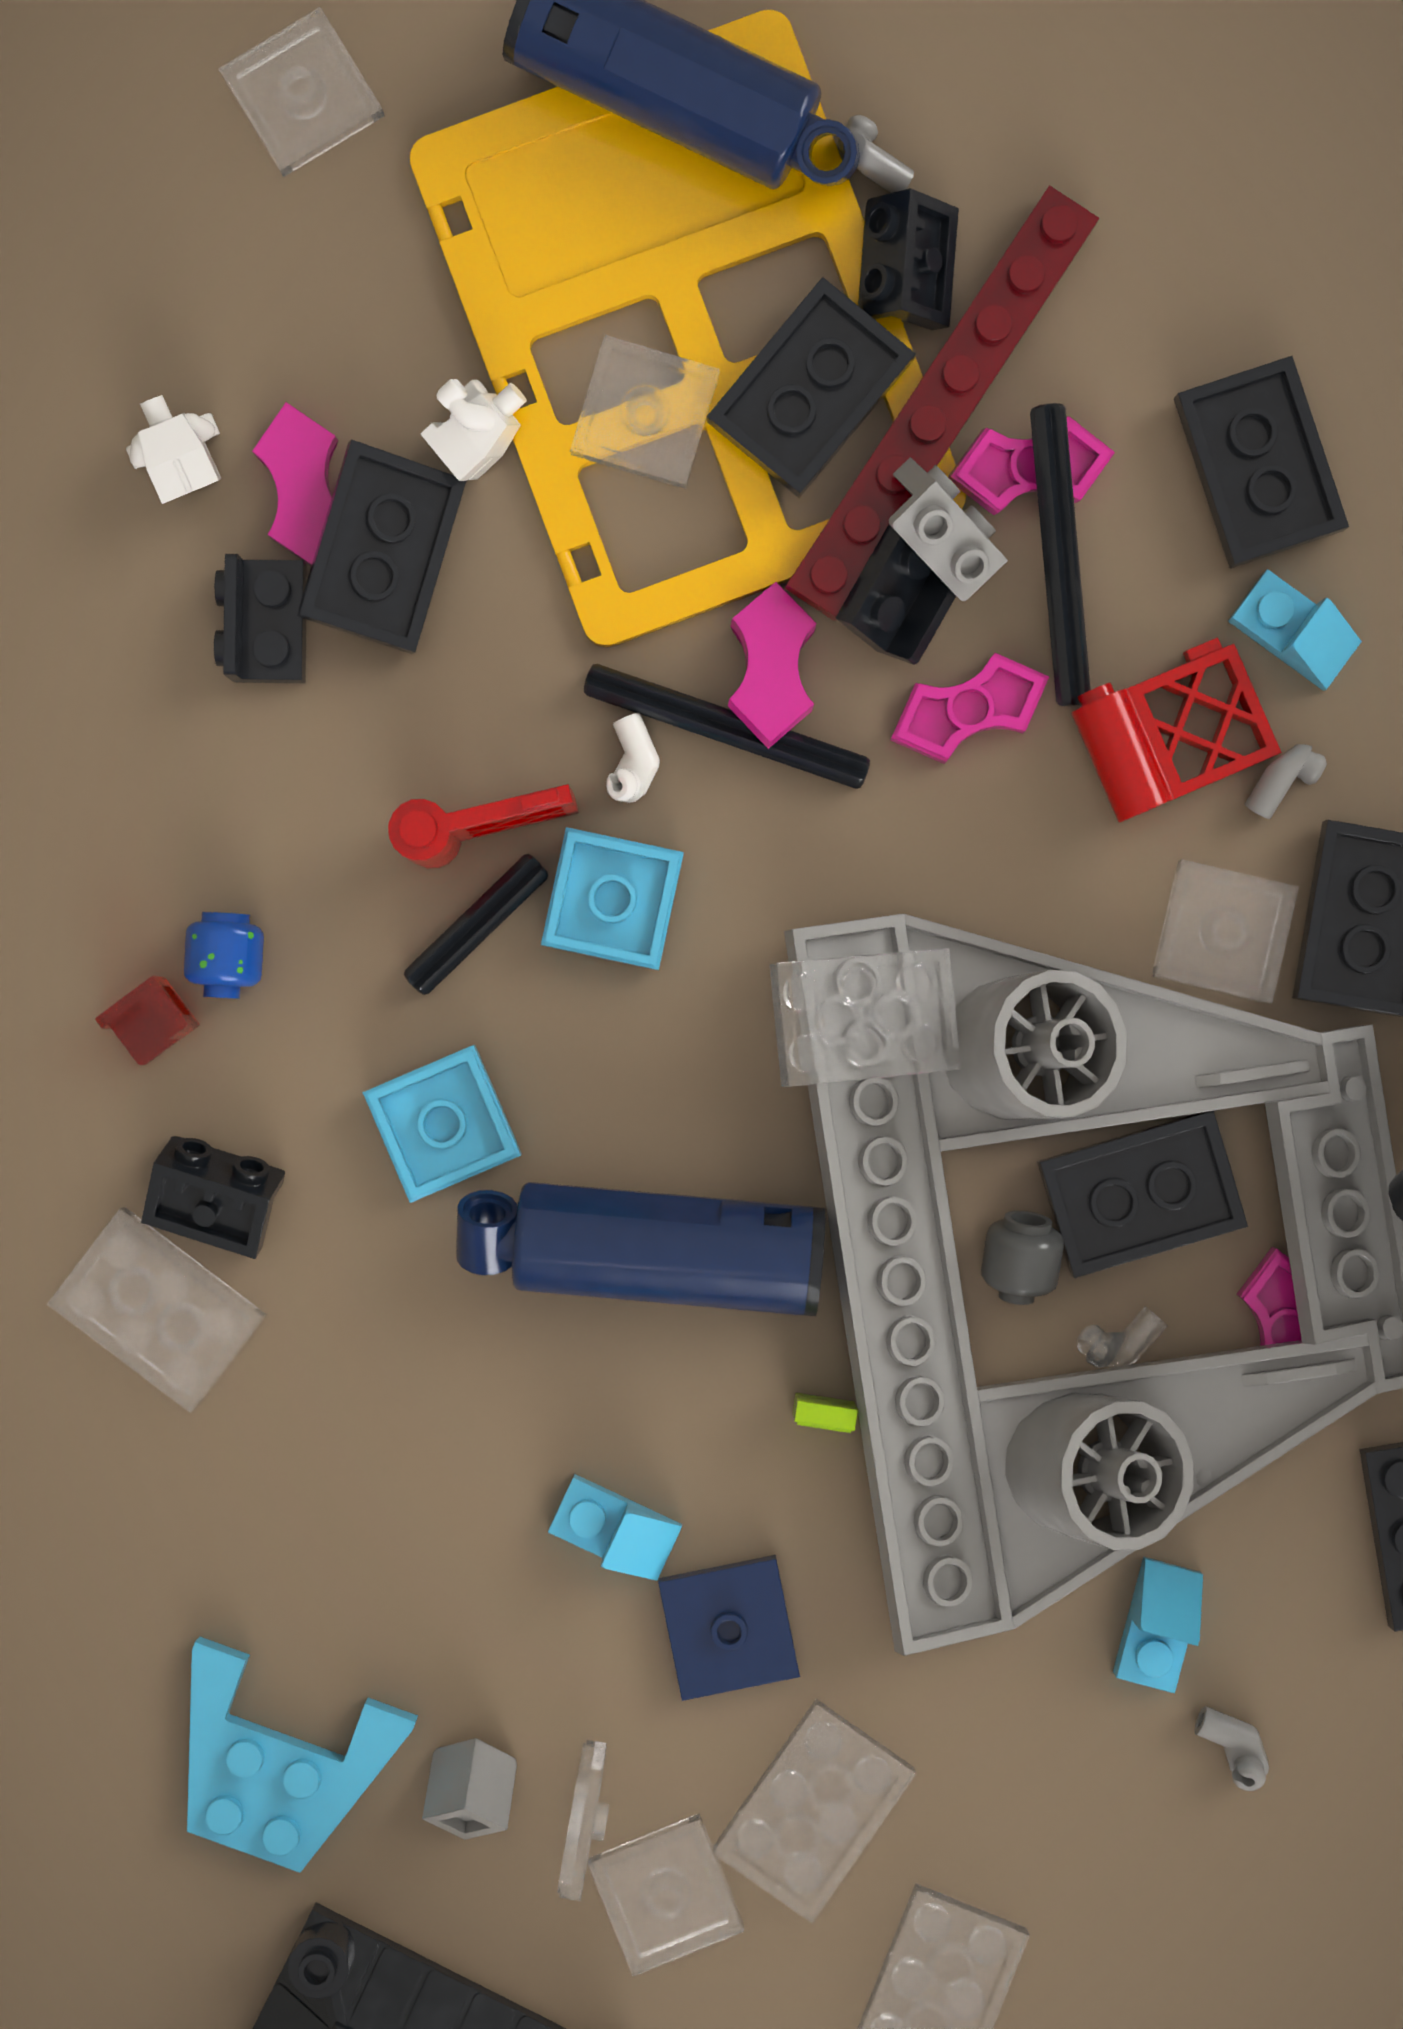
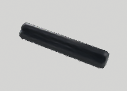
[404,854,549,995]

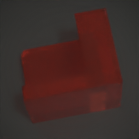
[95,976,200,1065]

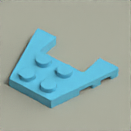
[187,1637,418,1873]

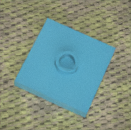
[541,827,684,970]
[363,1045,522,1203]

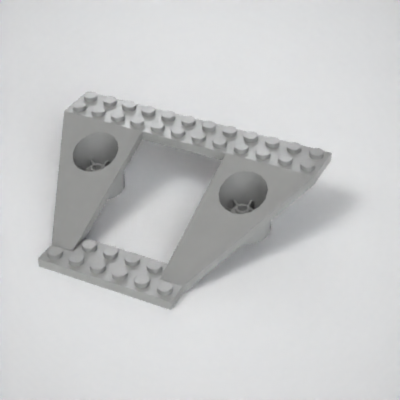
[784,914,1403,1656]

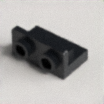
[858,188,959,331]
[836,525,956,665]
[214,554,307,683]
[141,1136,285,1259]

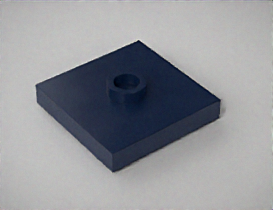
[658,1555,800,1701]

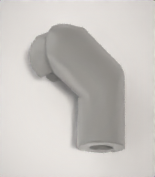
[838,115,914,193]
[1245,744,1327,819]
[1194,1706,1269,1791]

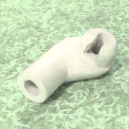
[606,713,660,803]

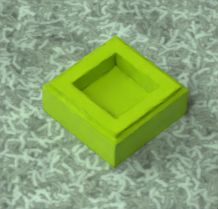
[793,1393,858,1433]

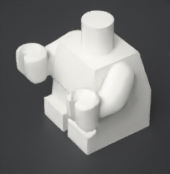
[421,379,527,481]
[126,395,221,504]

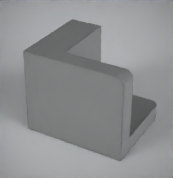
[422,1738,517,1840]

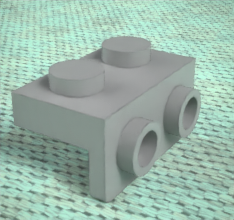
[889,457,1008,601]

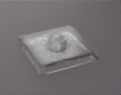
[218,7,385,177]
[570,334,720,489]
[1151,859,1299,1004]
[557,1740,610,1901]
[588,1813,745,1977]

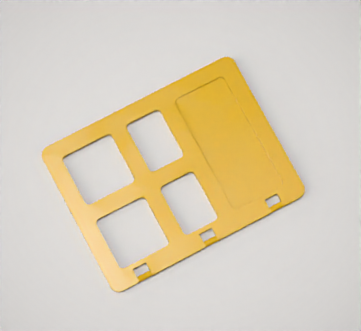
[410,10,966,647]

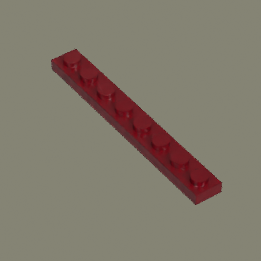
[785,185,1099,622]

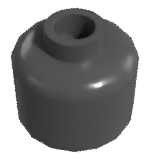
[981,1211,1064,1305]

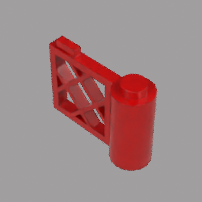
[1071,637,1282,823]
[388,784,579,869]

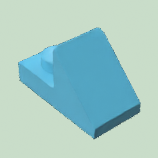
[1228,569,1362,691]
[548,1474,682,1581]
[1113,1557,1203,1694]

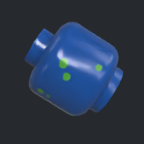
[184,912,264,999]

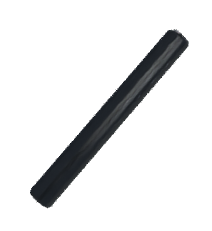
[1030,403,1091,706]
[584,664,870,789]

